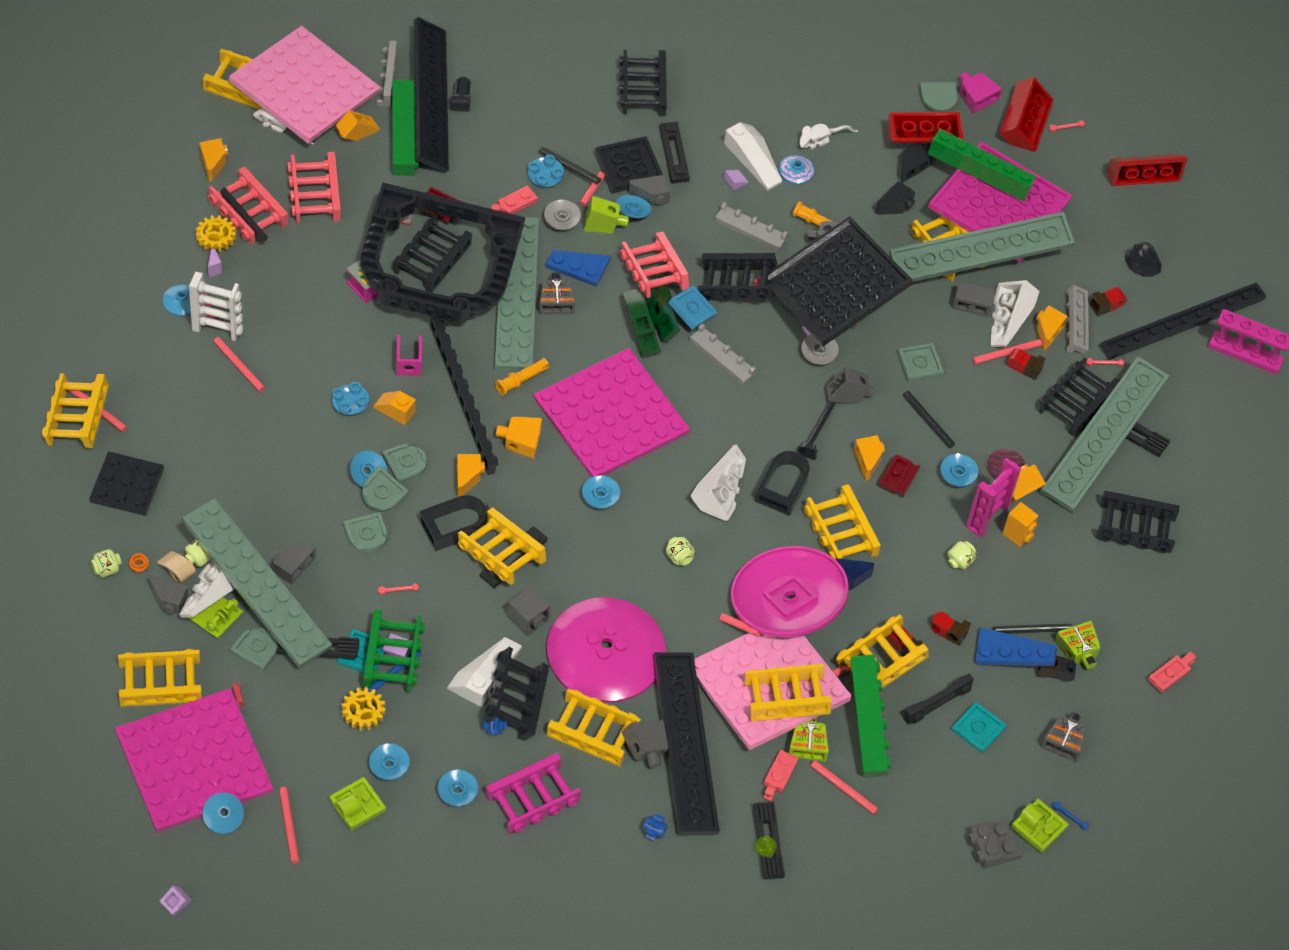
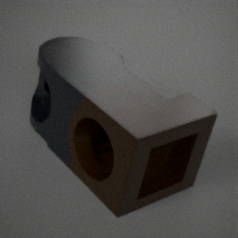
[1036,655,1076,682]

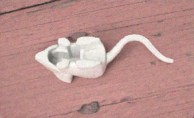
[253,108,314,144]
[800,124,858,150]

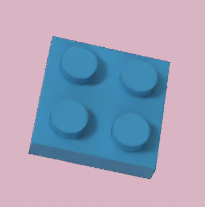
[668,285,718,330]

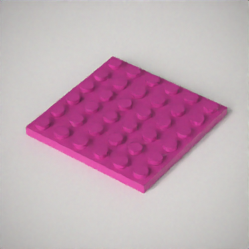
[928,141,1072,262]
[533,348,690,477]
[115,688,273,833]

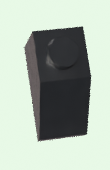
[900,143,932,183]
[875,181,916,215]

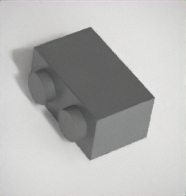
[953,281,995,317]

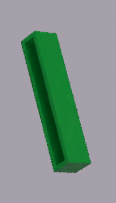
[392,80,419,176]
[928,129,1037,201]
[851,654,891,777]

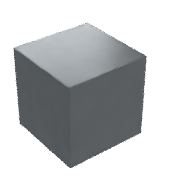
[508,586,551,636]

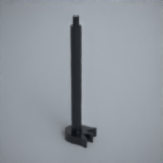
[798,402,836,460]

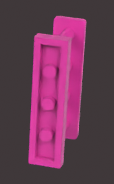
[1208,309,1289,375]
[966,458,1021,538]
[485,753,581,834]

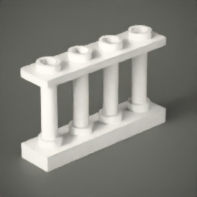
[189,272,243,341]

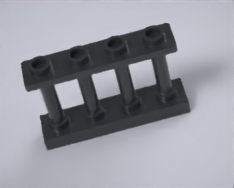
[619,49,667,117]
[393,214,472,292]
[697,253,777,300]
[1039,357,1120,438]
[1096,490,1180,553]
[484,647,550,741]

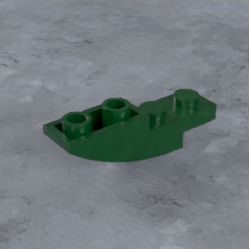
[647,273,680,341]
[623,288,661,358]

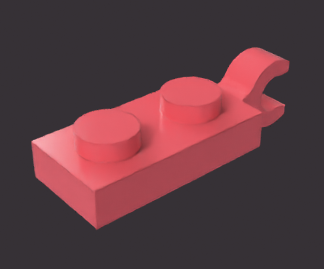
[491,185,538,214]
[1148,651,1197,693]
[763,750,799,802]

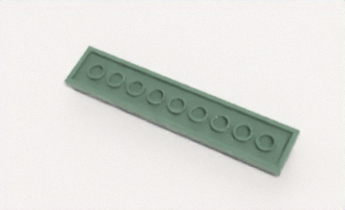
[889,212,1075,282]
[495,217,539,371]
[1041,356,1169,512]
[182,498,332,668]

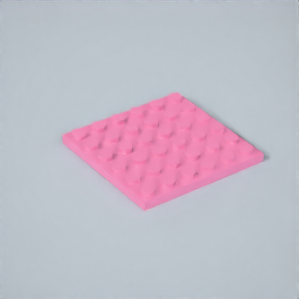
[229,26,380,144]
[694,633,852,750]

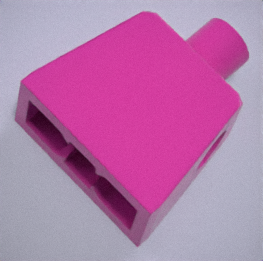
[960,72,1002,113]

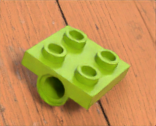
[329,777,386,831]
[1011,799,1069,853]

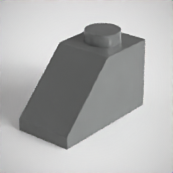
[628,175,670,206]
[272,546,316,585]
[149,574,188,616]

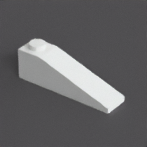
[724,122,782,191]
[991,280,1040,347]
[691,444,746,521]
[179,560,235,618]
[447,637,522,707]

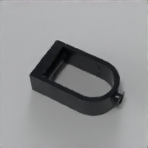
[755,451,810,516]
[419,495,490,552]

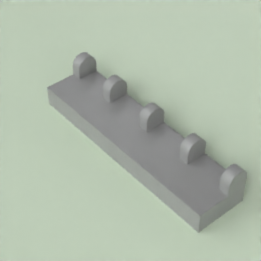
[376,41,397,107]
[715,202,788,252]
[1066,285,1089,354]
[689,323,757,386]

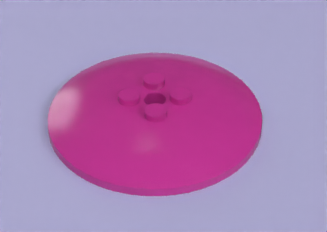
[731,546,849,637]
[547,597,666,703]

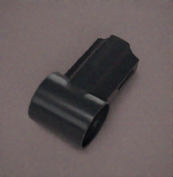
[452,76,471,111]

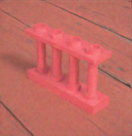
[288,152,341,223]
[208,166,288,245]
[620,231,689,298]

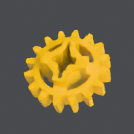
[196,215,236,252]
[342,687,385,731]

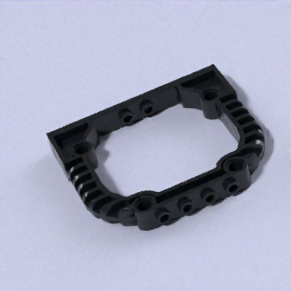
[360,182,526,323]

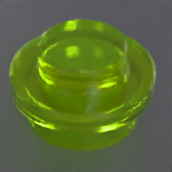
[756,836,776,857]

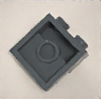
[967,820,1022,869]

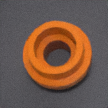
[129,553,149,572]

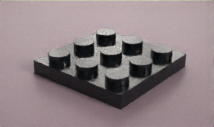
[595,136,663,193]
[89,451,164,516]

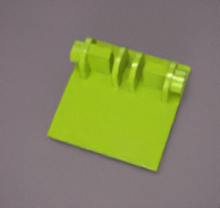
[187,597,243,639]

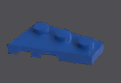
[546,250,611,287]

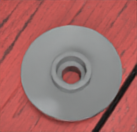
[544,200,581,230]
[801,334,839,365]

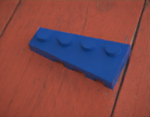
[976,627,1057,666]

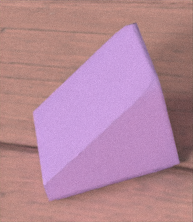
[724,170,749,191]
[208,249,222,277]
[382,633,408,657]
[160,886,192,916]

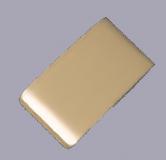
[157,551,196,584]

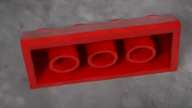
[1000,77,1054,152]
[887,112,964,143]
[1107,154,1188,187]

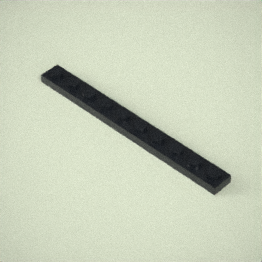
[1101,282,1266,360]
[429,317,498,475]

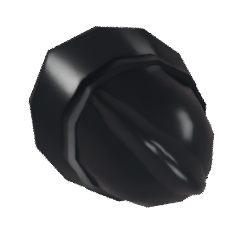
[1125,242,1162,277]

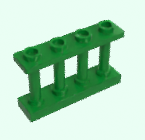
[363,609,425,692]

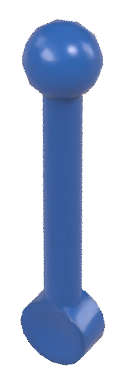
[1053,801,1089,830]

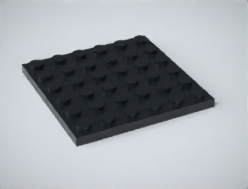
[760,216,914,346]

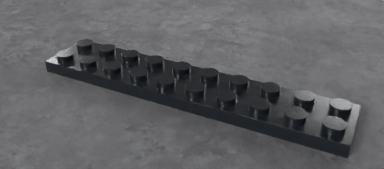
[414,17,449,173]
[653,652,720,835]

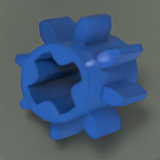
[483,717,507,735]
[643,813,668,840]

